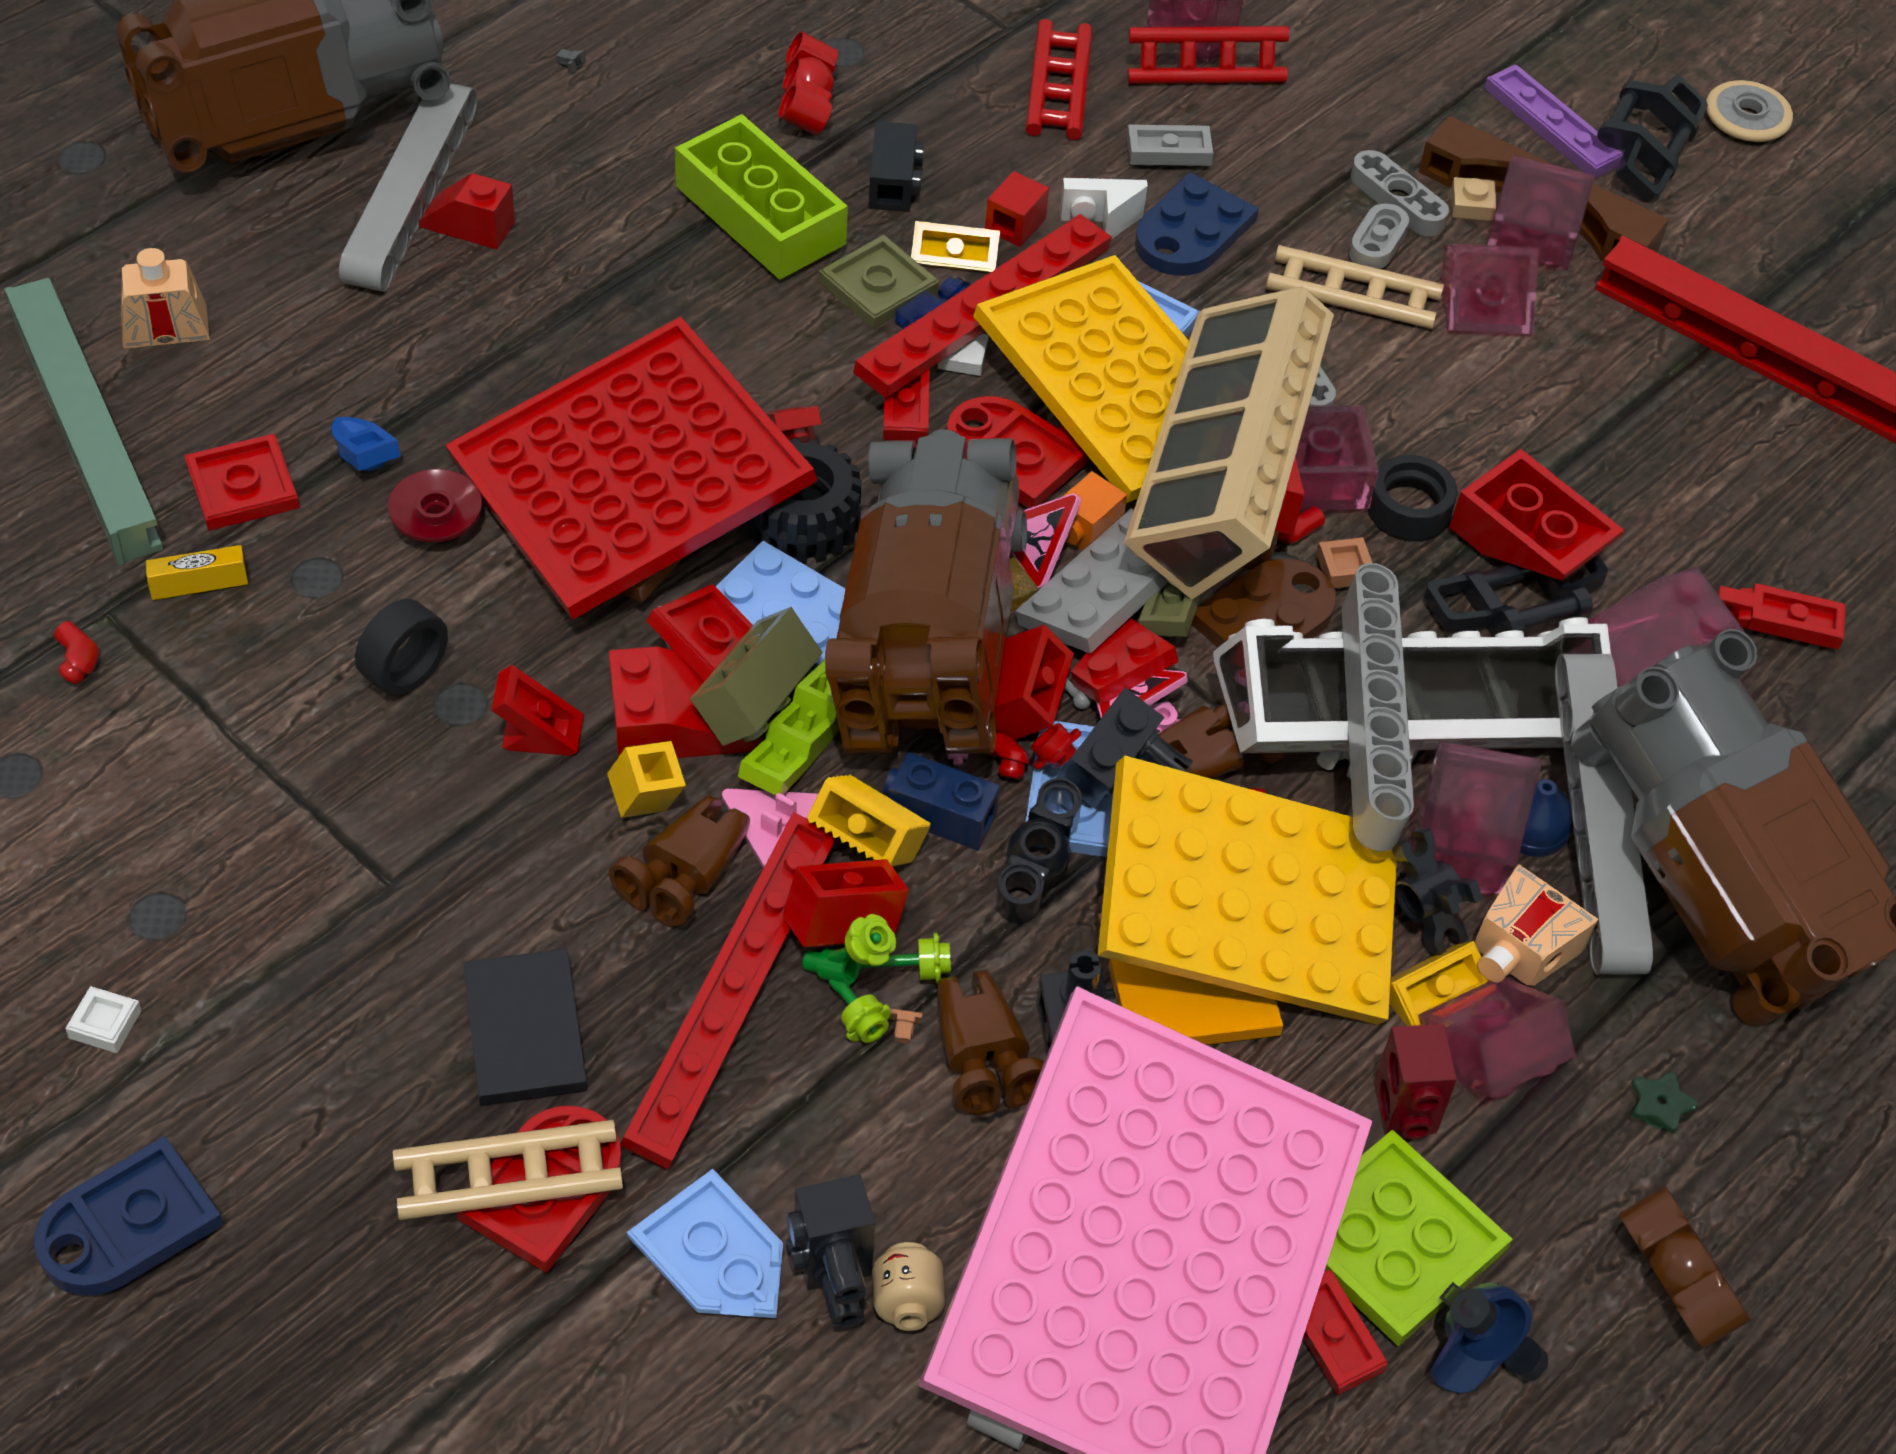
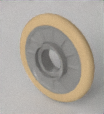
[1706,80,1793,142]

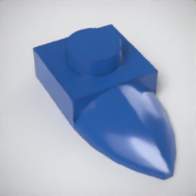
[331,417,401,471]

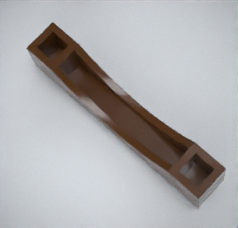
[1419,115,1669,261]

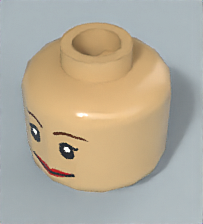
[872,1242,946,1331]

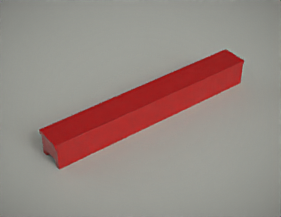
[1595,235,1896,443]

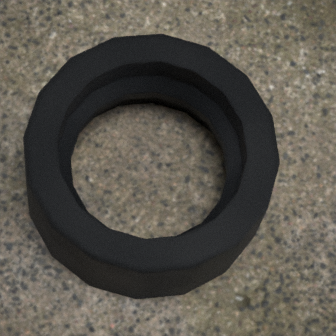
[1367,455,1458,540]
[355,598,448,696]

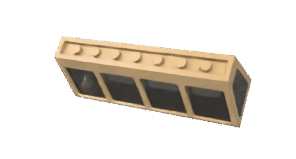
[1124,286,1334,600]

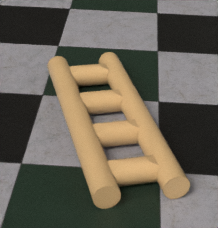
[1266,245,1444,329]
[393,1120,623,1220]

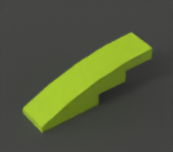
[738,660,840,795]

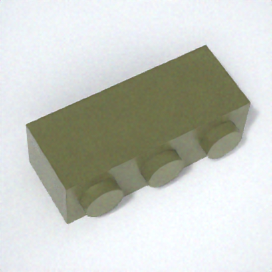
[690,607,823,745]

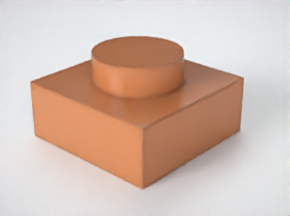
[1316,537,1372,588]

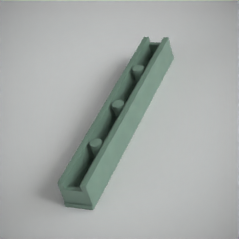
[4,277,163,566]

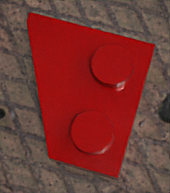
[1071,618,1178,705]

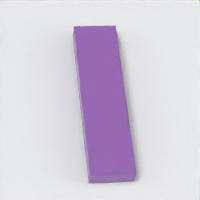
[1484,64,1624,179]

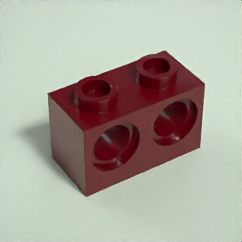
[1374,1024,1457,1139]

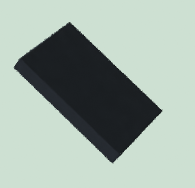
[463,948,587,1106]

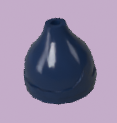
[1497,779,1572,857]

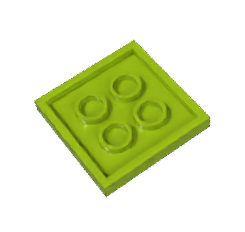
[1325,1130,1513,1347]

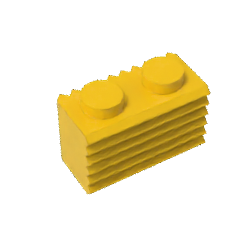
[807,774,931,867]

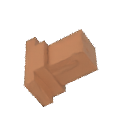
[890,1009,923,1044]

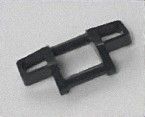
[1597,75,1708,202]
[1424,554,1608,635]

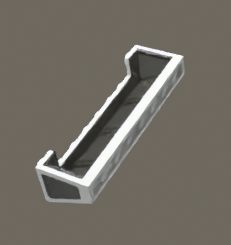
[1213,617,1611,753]

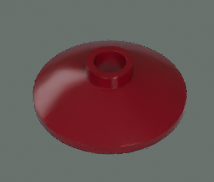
[388,469,482,542]

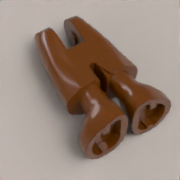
[1158,686,1284,779]
[608,794,750,926]
[937,970,1044,1115]

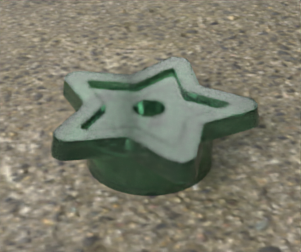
[1631,1072,1698,1133]

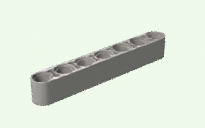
[339,83,477,292]
[1342,563,1414,851]
[1555,654,1653,975]

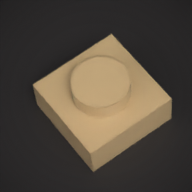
[1451,177,1496,221]

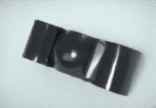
[996,778,1082,924]

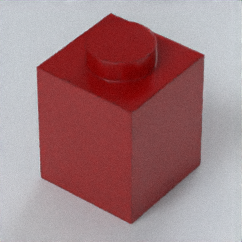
[985,171,1049,247]

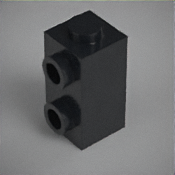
[868,121,924,212]

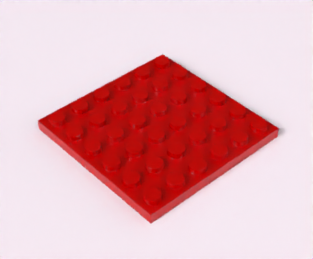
[445,316,817,620]

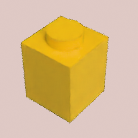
[607,741,686,818]

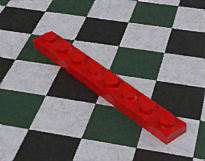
[853,214,1112,398]
[620,812,836,1169]

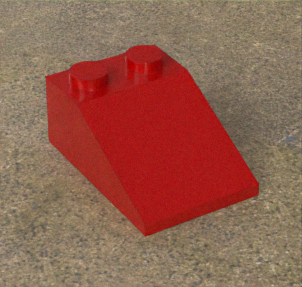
[1449,449,1624,581]
[609,646,764,758]

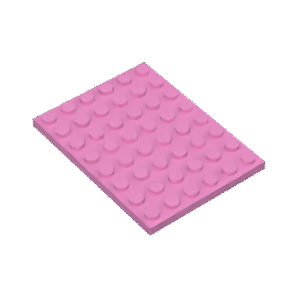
[918,987,1372,1454]

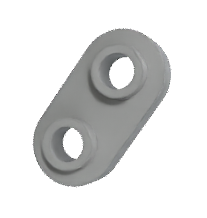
[1349,203,1409,269]

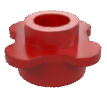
[1031,723,1081,770]

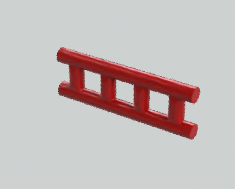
[1026,19,1093,140]
[1127,26,1289,84]

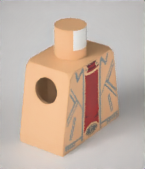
[121,248,210,349]
[1475,865,1599,986]

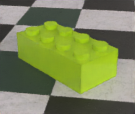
[675,114,848,280]

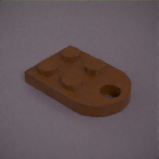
[1191,558,1336,676]

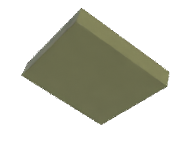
[818,234,940,329]

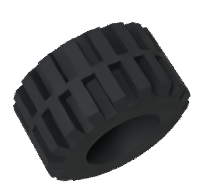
[746,439,862,562]

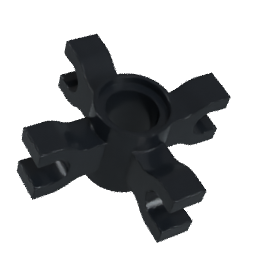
[1392,827,1483,955]

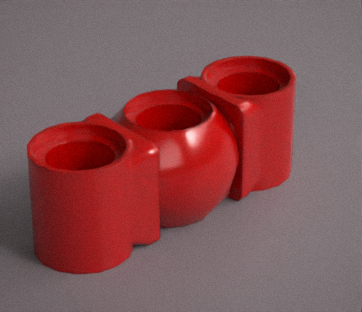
[778,31,838,136]

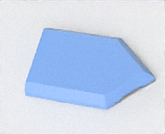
[627,1169,783,1318]

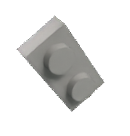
[1127,124,1213,166]

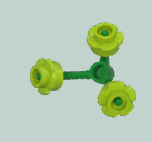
[803,914,951,1043]

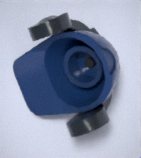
[1430,1282,1548,1394]

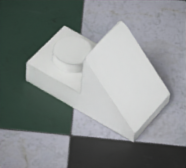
[1060,178,1148,240]

